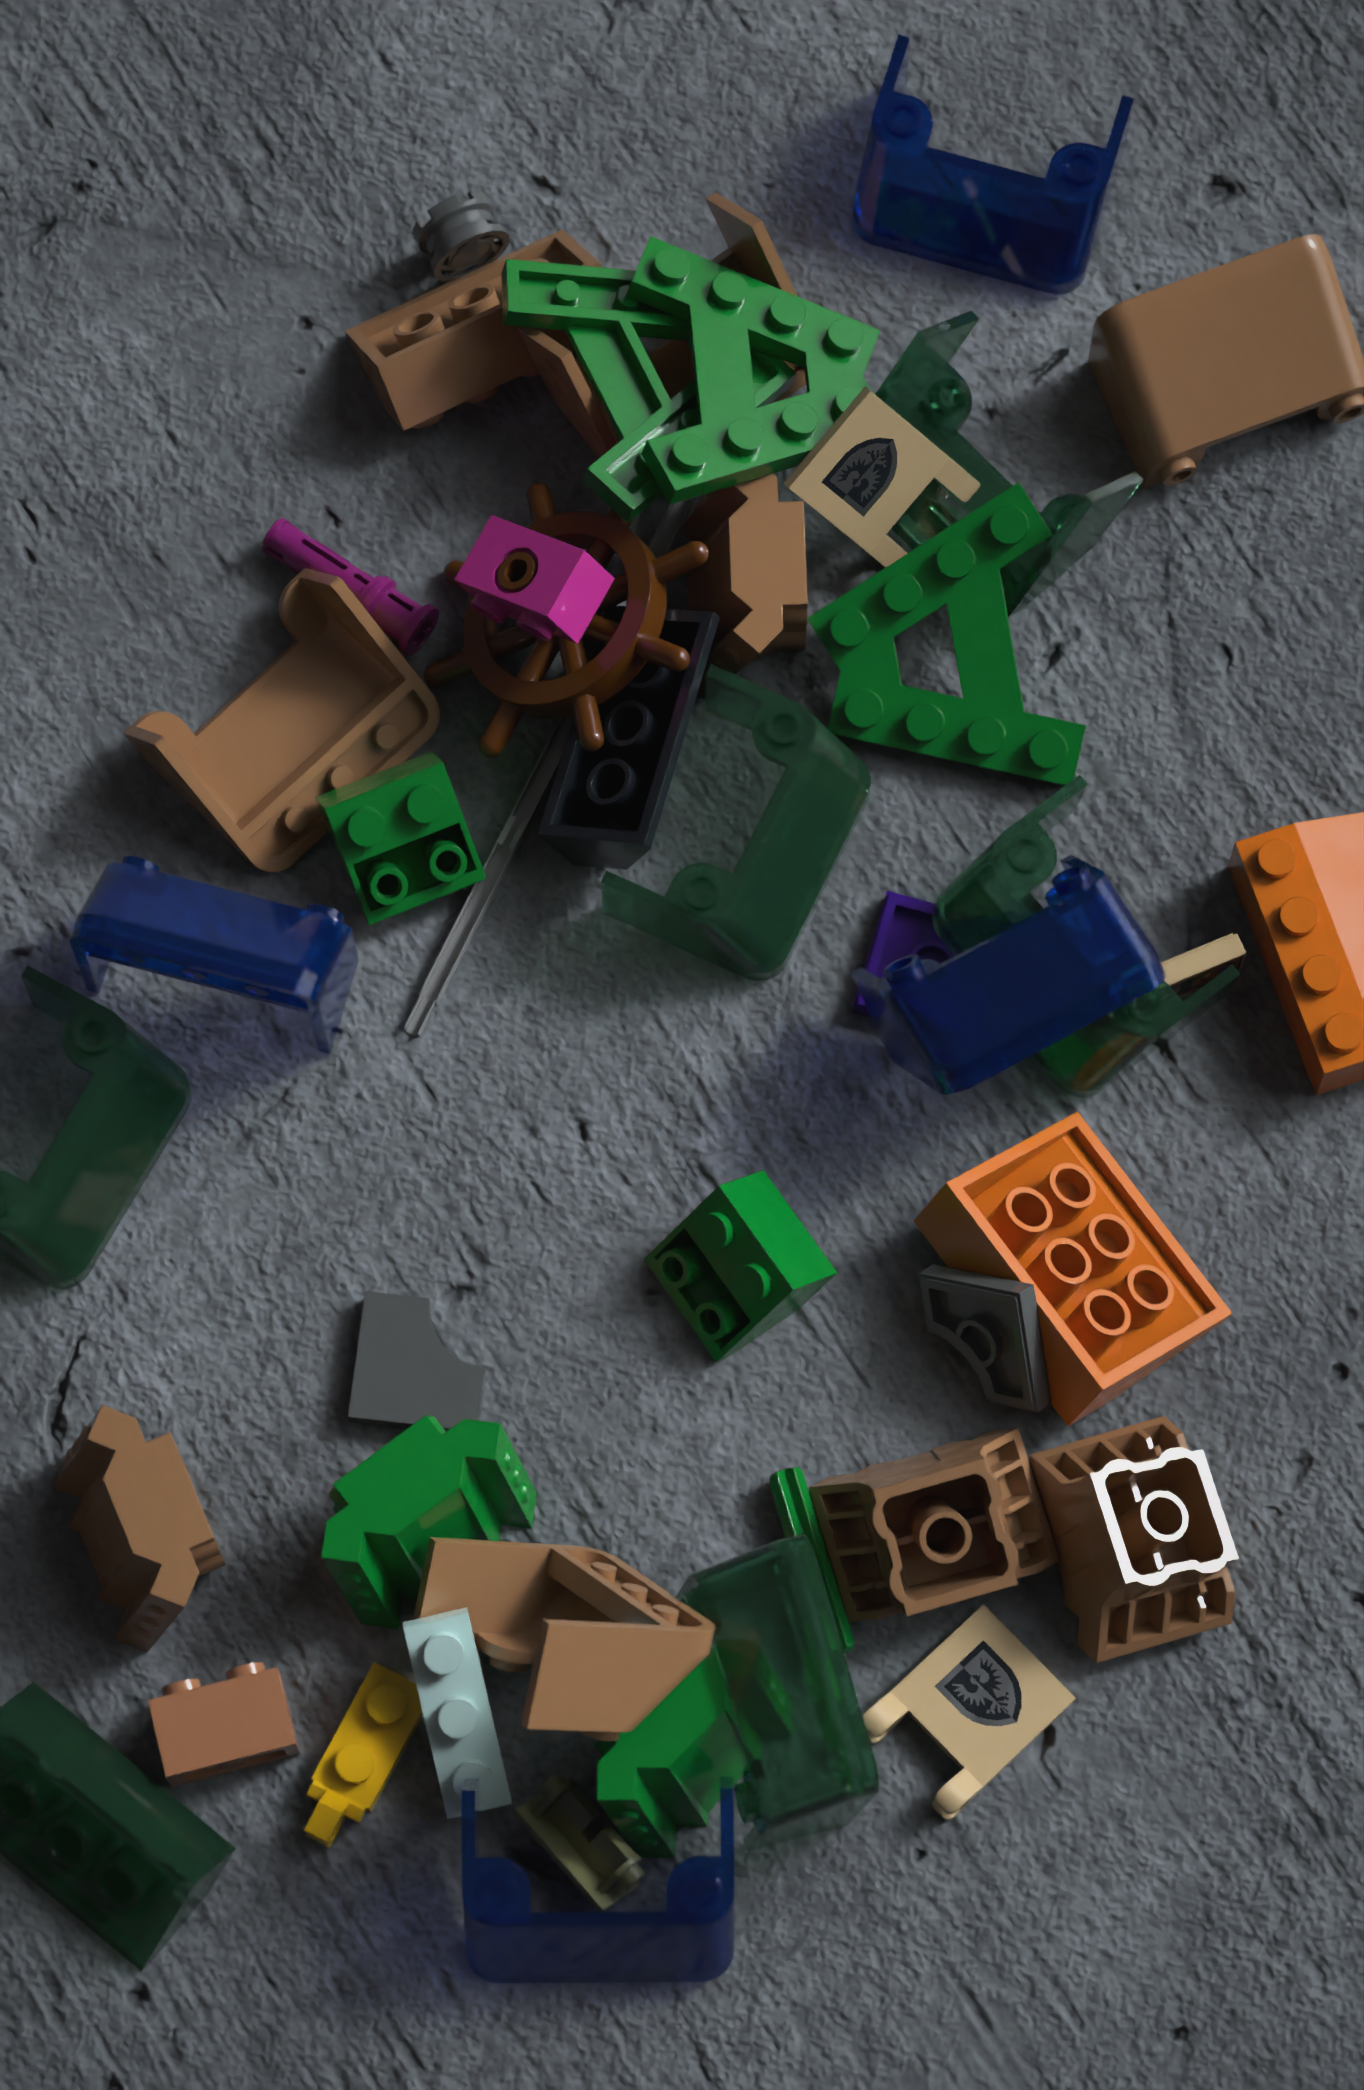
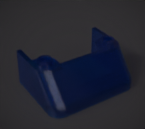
[852,35,1134,294]
[851,855,1166,1095]
[69,856,359,1054]
[461,1776,735,1983]

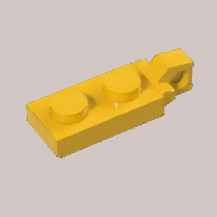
[304,1662,423,1848]

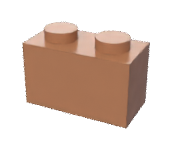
[148,1662,300,1787]

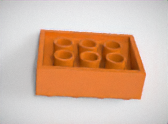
[1228,812,1364,1095]
[914,1111,1232,1426]

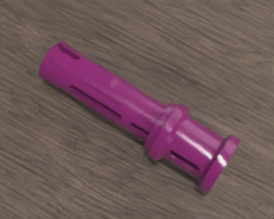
[261,518,439,656]

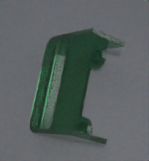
[875,311,1144,617]
[601,664,871,981]
[932,775,1240,1097]
[0,965,192,1289]
[676,1534,879,1851]

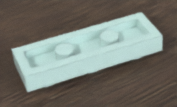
[402,1607,512,1819]

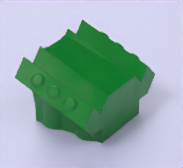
[321,1415,537,1629]
[594,1639,794,1858]

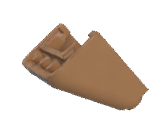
[1088,234,1364,489]

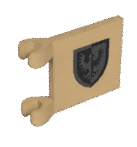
[784,386,980,567]
[858,1604,1076,1821]

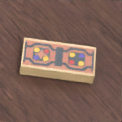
[1116,933,1246,1020]

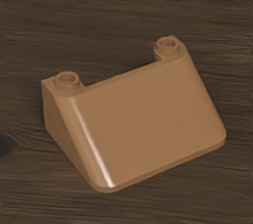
[123,568,440,872]

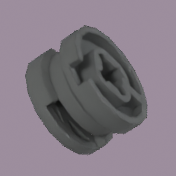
[412,191,510,281]

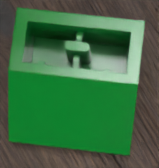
[315,752,487,925]
[644,1170,837,1362]

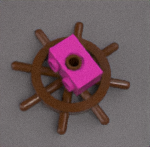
[423,483,709,758]

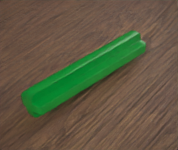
[769,1467,854,1658]

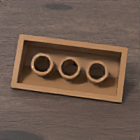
[345,229,601,431]

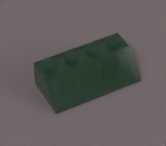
[0,1682,236,1971]

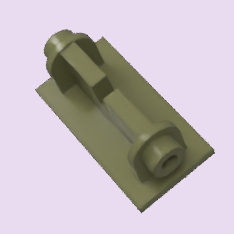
[513,1773,646,1914]

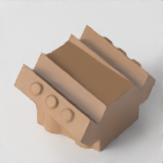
[680,474,808,699]
[53,1405,226,1652]
[1029,1416,1239,1663]
[808,1428,1060,1621]

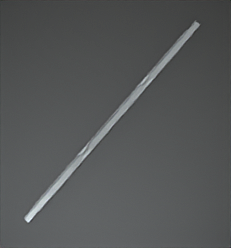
[404,496,698,1037]

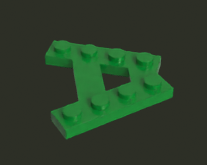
[626,236,880,505]
[501,259,797,523]
[808,482,1086,787]

